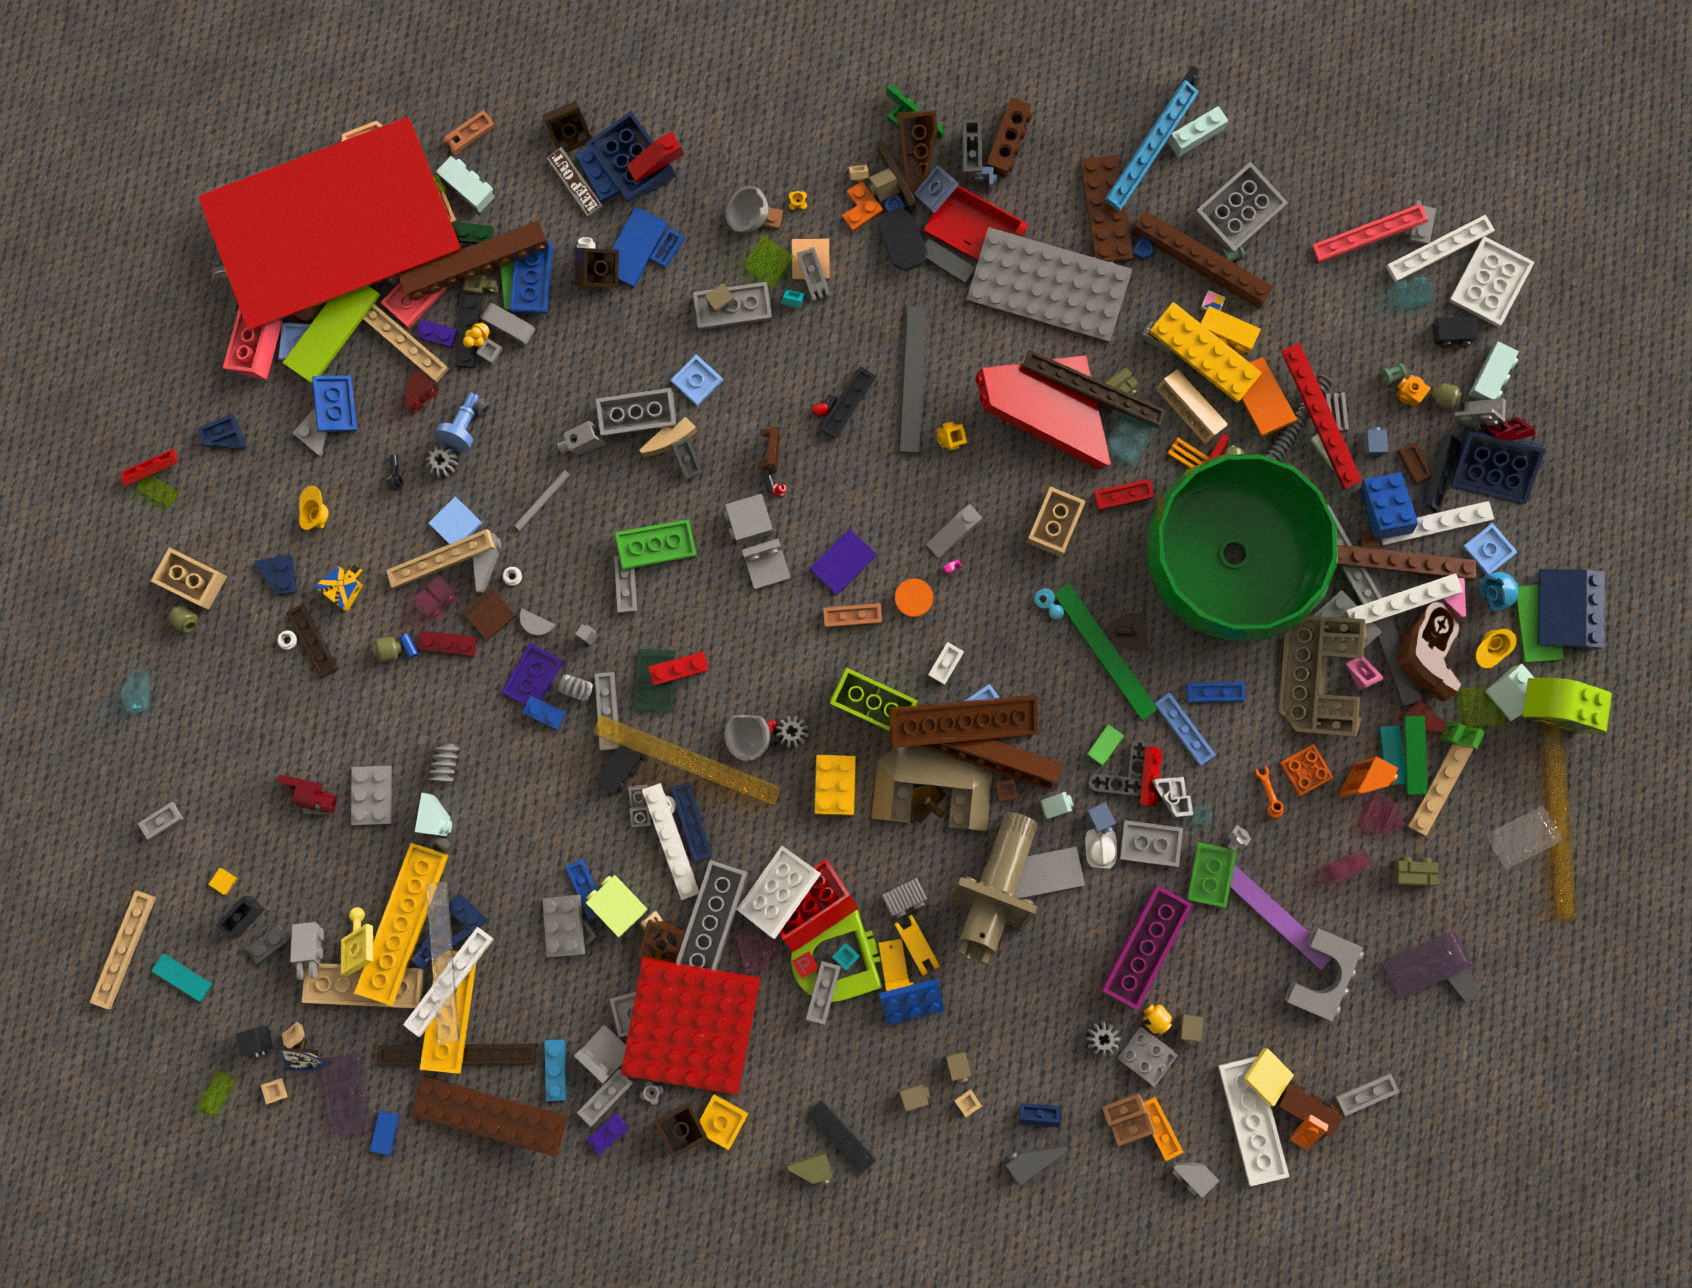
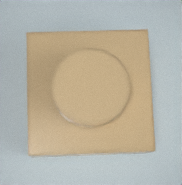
[849,164,869,181]
[639,911,663,938]
[282,1022,305,1049]
[261,1078,288,1104]
[954,1089,982,1117]

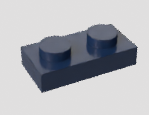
[1019,1103,1060,1128]

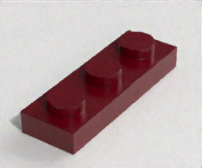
[417,630,477,657]

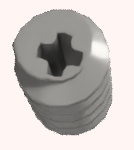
[429,741,459,782]

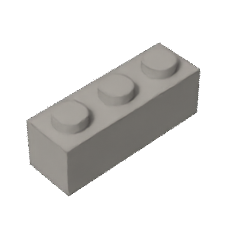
[575,624,597,645]

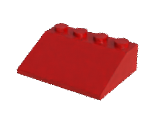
[779,859,859,952]

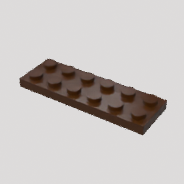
[1080,155,1133,263]

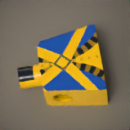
[315,563,363,611]

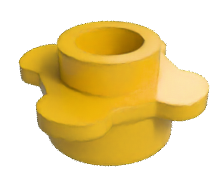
[789,191,807,210]

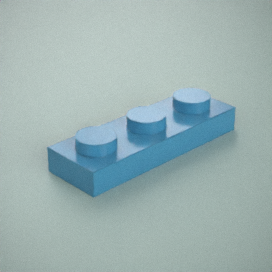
[545,1039,567,1101]

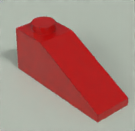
[627,131,684,182]

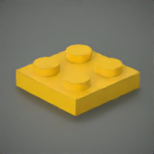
[700,1094,749,1150]

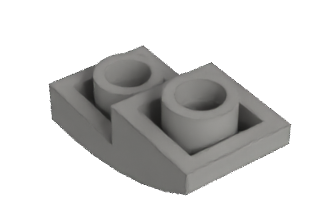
[628,784,651,827]

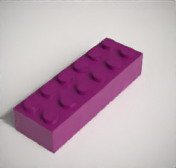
[1100,885,1193,1010]

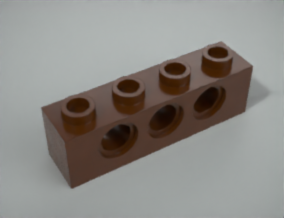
[986,98,1033,178]

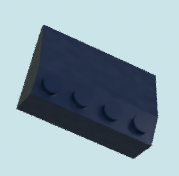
[586,111,676,201]
[1451,427,1546,504]
[1537,569,1605,651]

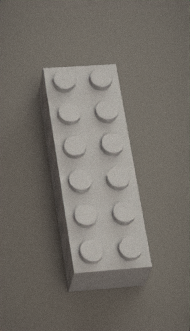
[676,860,749,970]

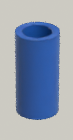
[398,634,419,659]

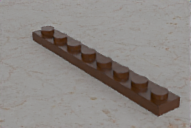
[1337,545,1476,580]

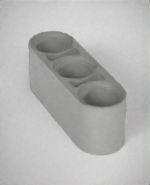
[480,303,536,345]

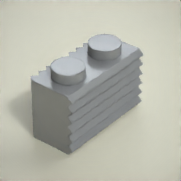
[882,878,927,918]

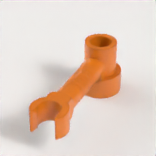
[1255,766,1284,819]

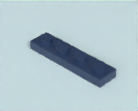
[671,782,713,862]

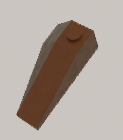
[897,110,938,191]

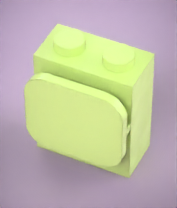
[586,875,648,938]

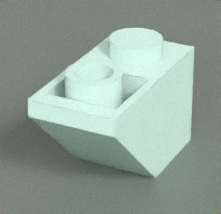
[1040,792,1073,819]

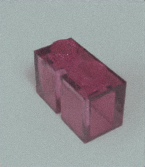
[412,575,459,620]
[1324,849,1373,884]

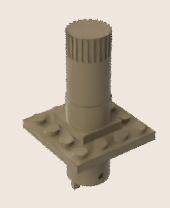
[948,812,1038,964]

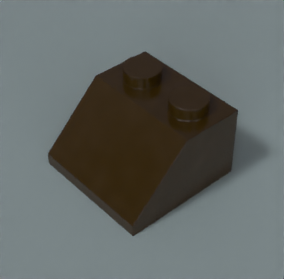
[542,101,592,152]
[575,248,619,288]
[654,1102,708,1159]

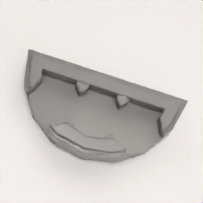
[520,609,556,636]

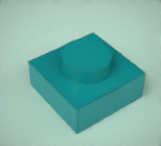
[782,289,805,308]
[832,943,860,971]

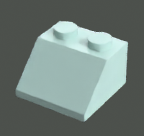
[1484,664,1534,721]
[415,793,452,836]

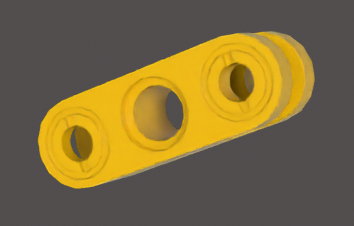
[895,914,940,976]

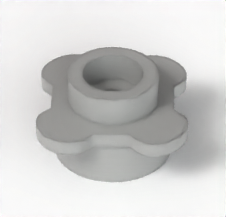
[640,1081,663,1105]

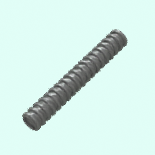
[1264,374,1333,462]

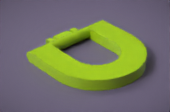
[791,909,882,1002]

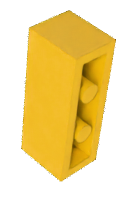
[1201,306,1261,354]

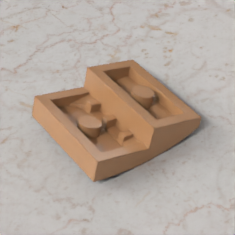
[1102,1094,1156,1146]

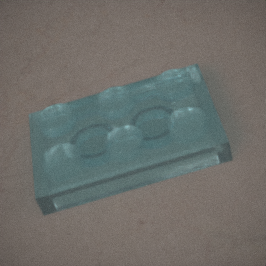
[1106,413,1158,468]

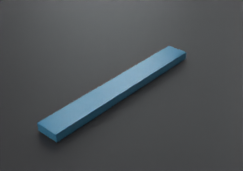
[1104,80,1199,211]

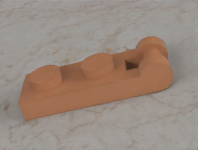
[443,110,496,156]

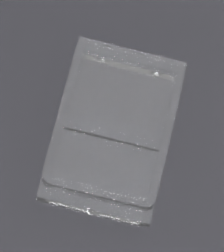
[1485,805,1563,869]

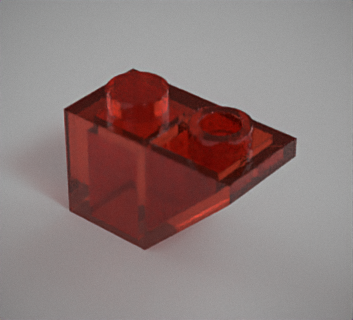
[405,368,439,414]
[1398,700,1447,734]

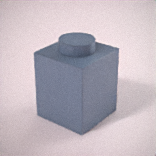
[1363,427,1388,456]
[1087,802,1116,835]

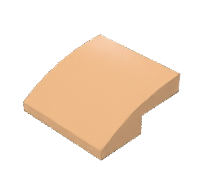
[792,239,830,280]

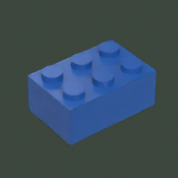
[1360,473,1418,540]

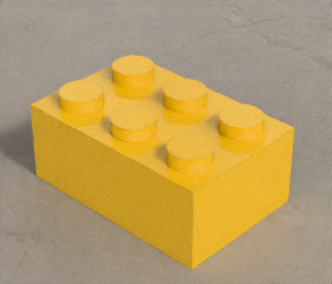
[815,755,856,816]

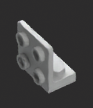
[1455,398,1506,428]
[742,538,790,589]
[574,1025,626,1083]
[1118,1027,1178,1087]

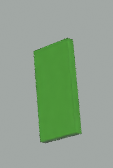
[614,519,697,570]
[1515,585,1564,663]

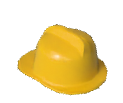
[299,486,329,530]
[1476,629,1517,668]

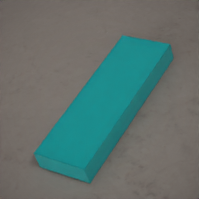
[1379,726,1406,785]
[152,954,213,1002]

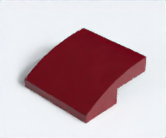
[1480,417,1535,440]

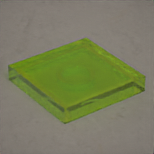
[743,234,794,287]
[1459,686,1505,727]

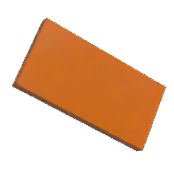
[1241,357,1297,437]

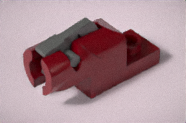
[277,774,337,815]

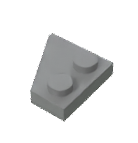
[293,408,329,457]

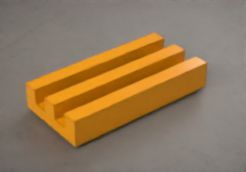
[1167,438,1209,469]

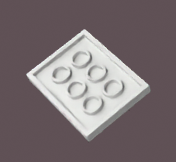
[1448,236,1535,328]
[737,846,821,939]

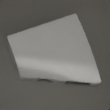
[1152,777,1193,817]

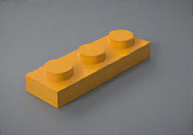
[1144,1096,1184,1161]

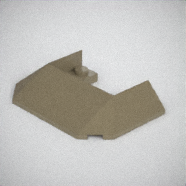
[1279,616,1368,736]
[871,746,993,832]

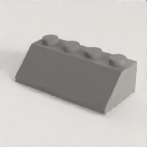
[596,388,676,436]

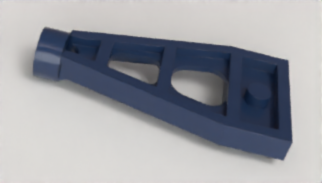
[411,893,488,970]

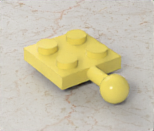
[341,907,373,977]

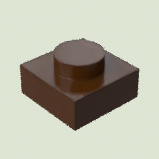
[995,779,1019,802]

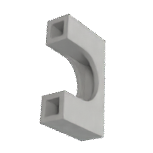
[1284,926,1363,1021]

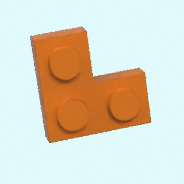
[842,181,883,232]

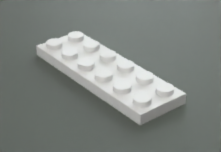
[1218,1056,1289,1186]

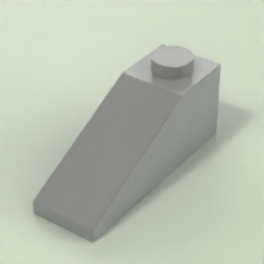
[926,504,982,559]
[473,533,501,595]

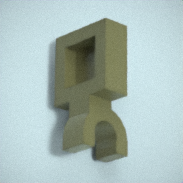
[463,274,499,295]

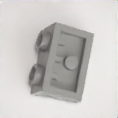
[1404,200,1436,245]

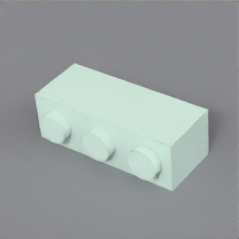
[1168,106,1228,157]
[436,156,495,213]
[1469,341,1519,401]

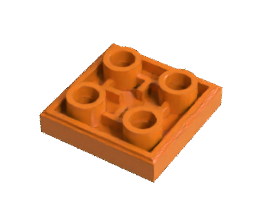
[1279,744,1334,796]

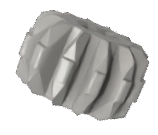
[425,445,458,478]
[558,674,593,701]
[776,716,808,748]
[1086,1022,1120,1057]

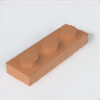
[823,603,882,628]

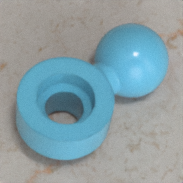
[1035,588,1064,620]

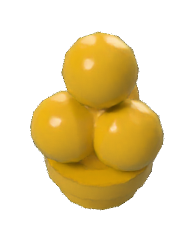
[463,323,490,348]

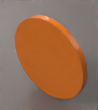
[895,579,933,617]

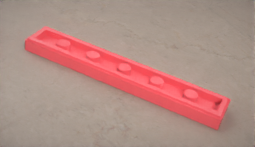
[1312,204,1428,264]

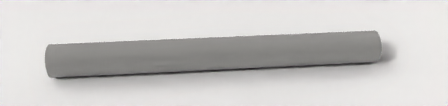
[514,470,570,531]

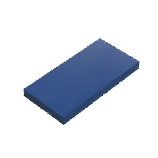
[612,207,669,288]
[509,242,554,314]

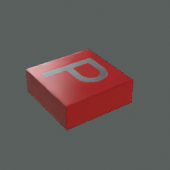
[792,951,819,978]

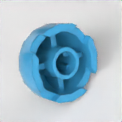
[1479,572,1518,611]

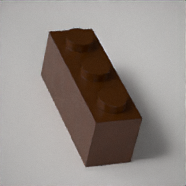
[1276,1083,1344,1138]

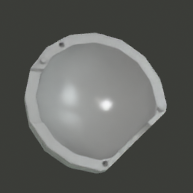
[726,185,769,233]
[725,715,770,761]

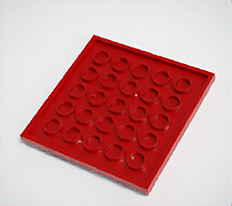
[620,958,760,1095]

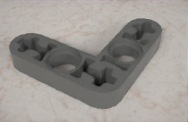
[1088,740,1148,796]

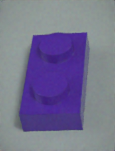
[415,319,458,348]
[586,1113,629,1155]

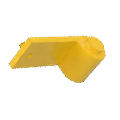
[878,939,913,991]

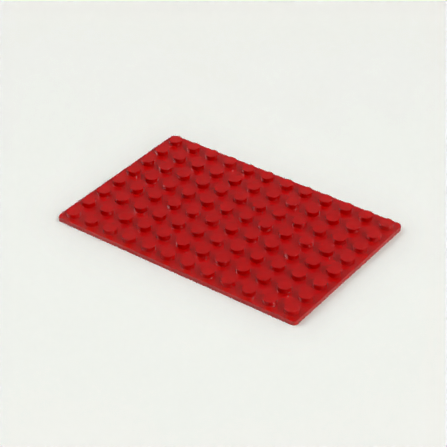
[199,117,461,330]

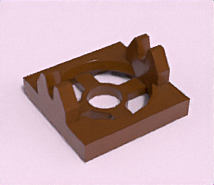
[757,426,780,473]
[637,919,686,963]

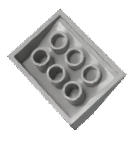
[1191,162,1288,252]

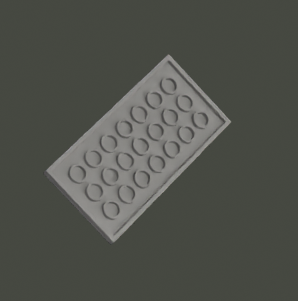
[967,227,1132,342]

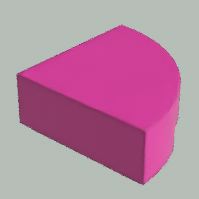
[943,560,962,575]

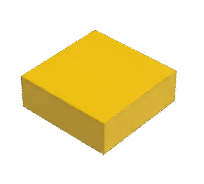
[208,868,237,895]

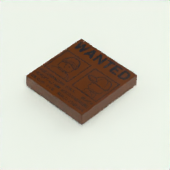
[462,587,517,640]

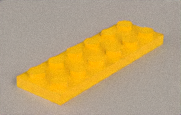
[1149,302,1262,403]
[420,949,476,1074]

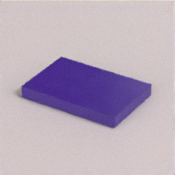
[810,529,877,596]
[501,643,564,706]

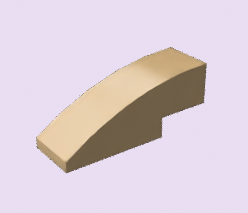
[639,417,697,457]

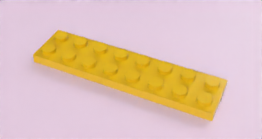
[354,843,449,1006]

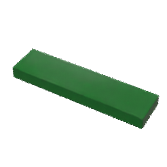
[1403,715,1428,795]

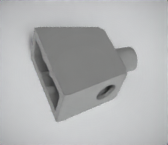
[558,421,606,455]

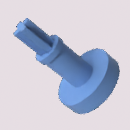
[434,392,479,452]

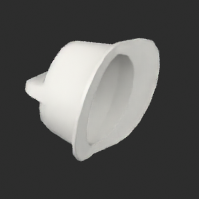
[1085,829,1117,869]

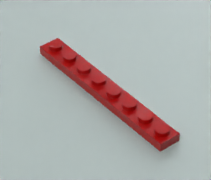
[1281,343,1362,489]

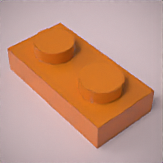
[1289,1115,1329,1150]

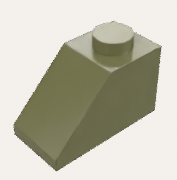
[787,1152,833,1185]

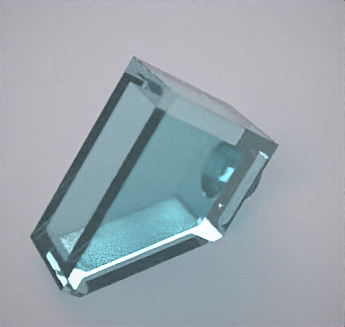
[120,669,151,713]

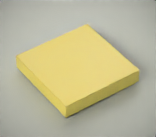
[1243,1048,1294,1106]

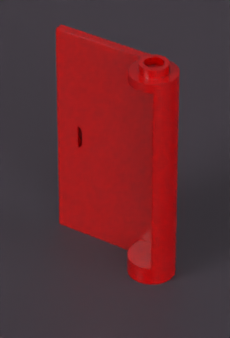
[923,186,1029,261]

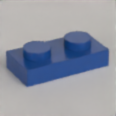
[522,696,566,729]

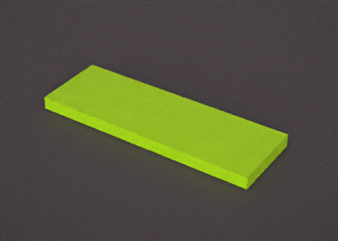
[282,286,380,383]

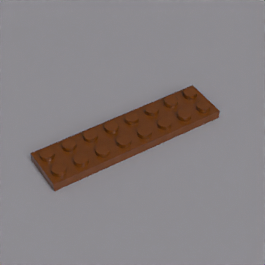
[889,695,1038,748]
[411,1076,568,1157]

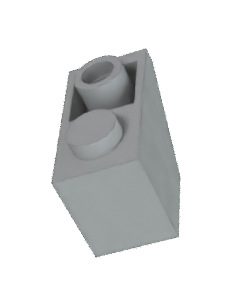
[1170,1163,1219,1198]

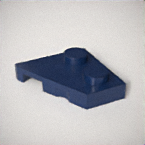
[197,414,247,449]
[254,555,297,596]

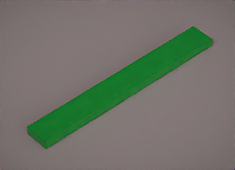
[1054,584,1158,721]

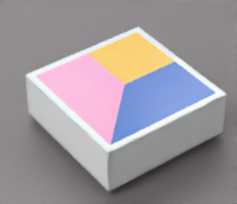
[1200,290,1226,311]

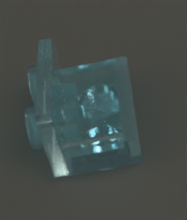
[1389,276,1434,311]

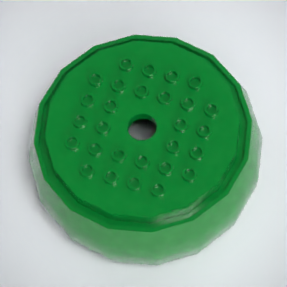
[1146,454,1338,641]

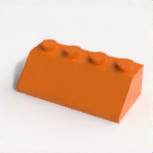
[1338,756,1398,798]

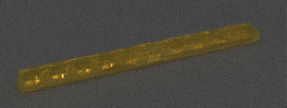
[593,715,781,806]
[1541,723,1577,919]

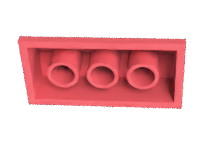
[223,307,283,380]

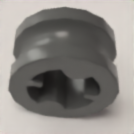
[472,398,491,417]

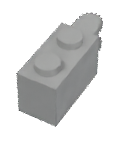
[290,922,324,980]

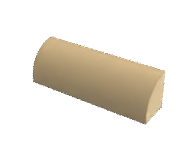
[1156,369,1228,444]

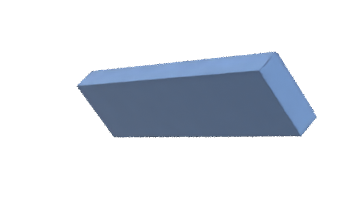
[1154,692,1216,767]

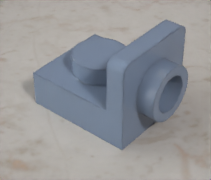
[970,167,997,191]

